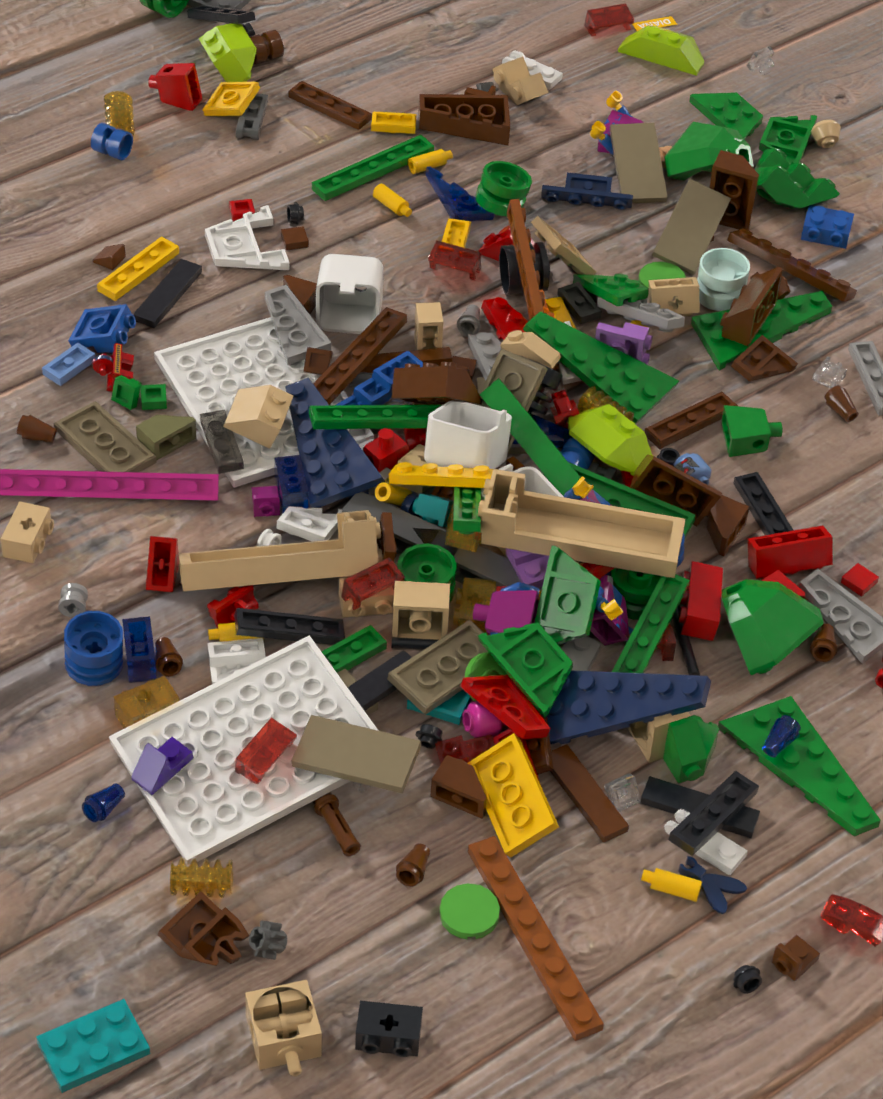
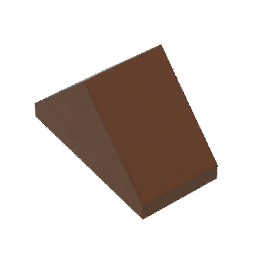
[283,275,317,314]

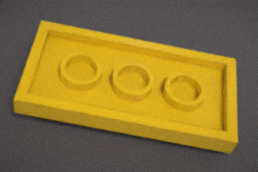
[467,733,559,858]

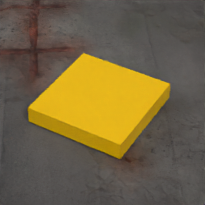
[202,82,260,116]

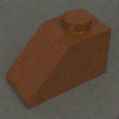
[706,495,750,557]
[430,755,487,819]

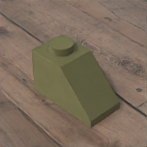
[136,415,197,461]

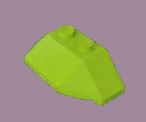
[199,23,257,82]
[618,25,704,76]
[567,404,653,476]

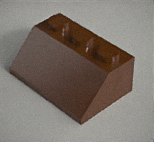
[709,150,759,230]
[720,267,783,346]
[392,362,482,405]
[630,454,722,527]

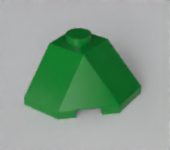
[663,715,719,784]

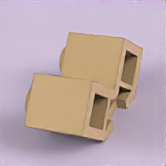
[493,57,548,105]

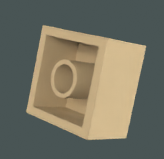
[392,581,450,640]

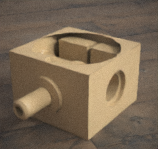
[627,712,691,763]
[245,980,322,1076]

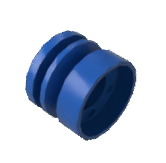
[64,611,123,686]

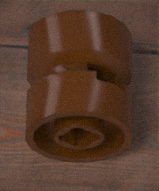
[249,30,284,65]

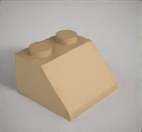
[223,385,293,449]

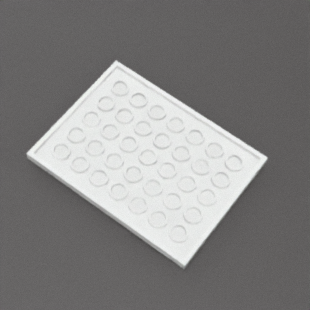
[154,317,374,488]
[109,635,379,867]

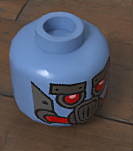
[674,453,711,485]

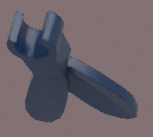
[678,856,747,914]

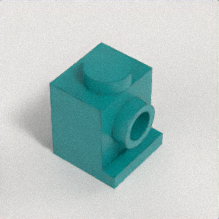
[412,493,454,527]

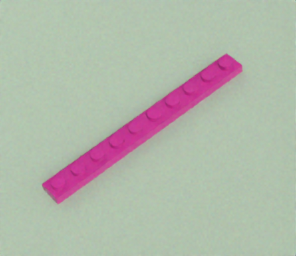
[0,469,219,501]

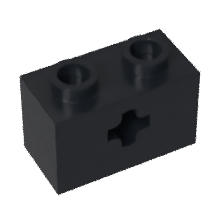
[355,1000,423,1057]

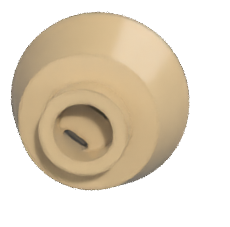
[811,120,841,148]

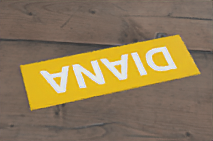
[632,16,677,31]

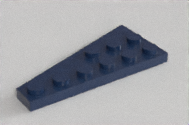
[285,377,386,508]
[547,670,711,745]

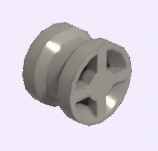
[58,583,88,617]

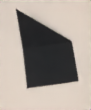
[413,528,460,556]

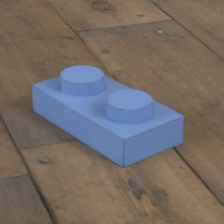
[42,343,96,386]

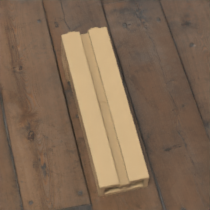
[478,469,685,578]
[178,510,383,591]

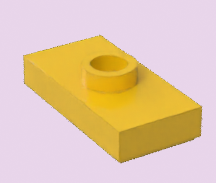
[371,111,417,134]
[440,218,471,257]

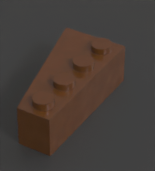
[418,94,511,146]

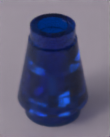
[762,715,801,758]
[82,783,125,822]

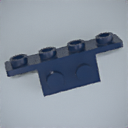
[541,172,633,210]

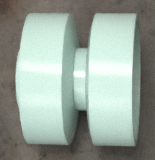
[697,248,750,311]

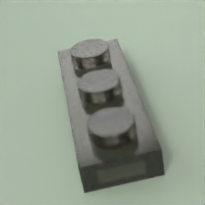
[200,409,244,474]

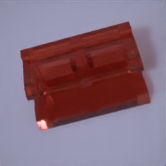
[584,3,634,37]
[428,240,481,281]
[341,557,405,610]
[235,717,297,784]

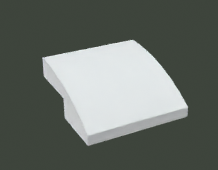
[208,638,266,684]

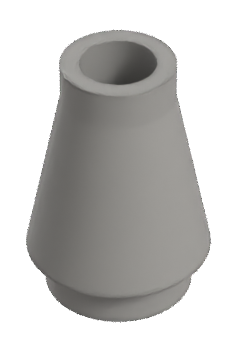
[457,305,481,337]

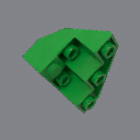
[665,122,754,181]
[754,148,840,209]
[722,579,824,675]

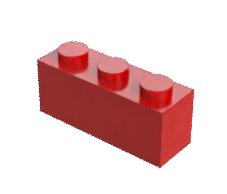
[748,525,833,579]
[678,561,723,641]

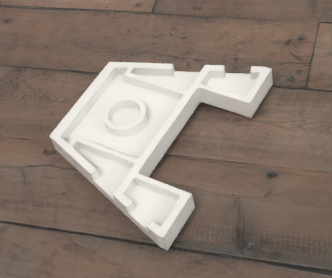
[205,205,290,270]

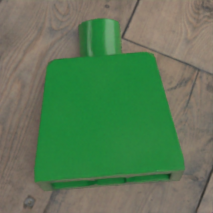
[721,405,783,457]

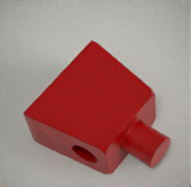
[148,63,203,111]
[363,428,409,473]

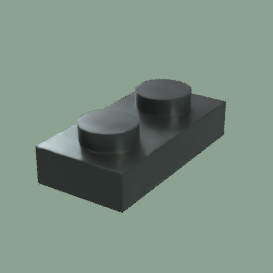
[557,282,602,325]

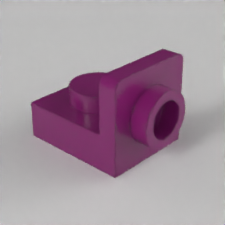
[251,486,280,517]

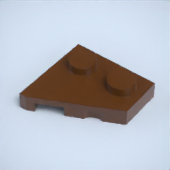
[731,335,798,382]

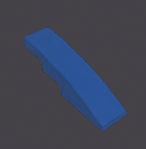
[336,351,423,405]

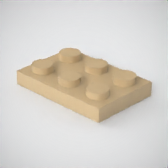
[531,216,597,275]

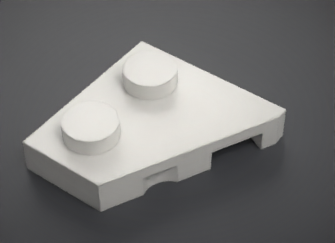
[277,506,342,542]

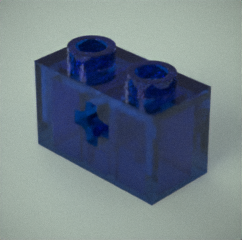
[274,455,308,514]
[122,616,157,683]

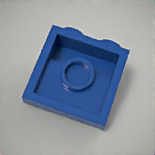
[801,205,854,249]
[68,304,136,353]

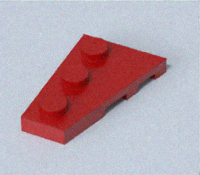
[481,297,528,340]
[460,675,550,739]

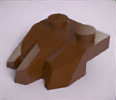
[158,891,250,966]

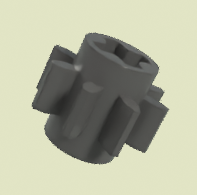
[249,920,287,960]

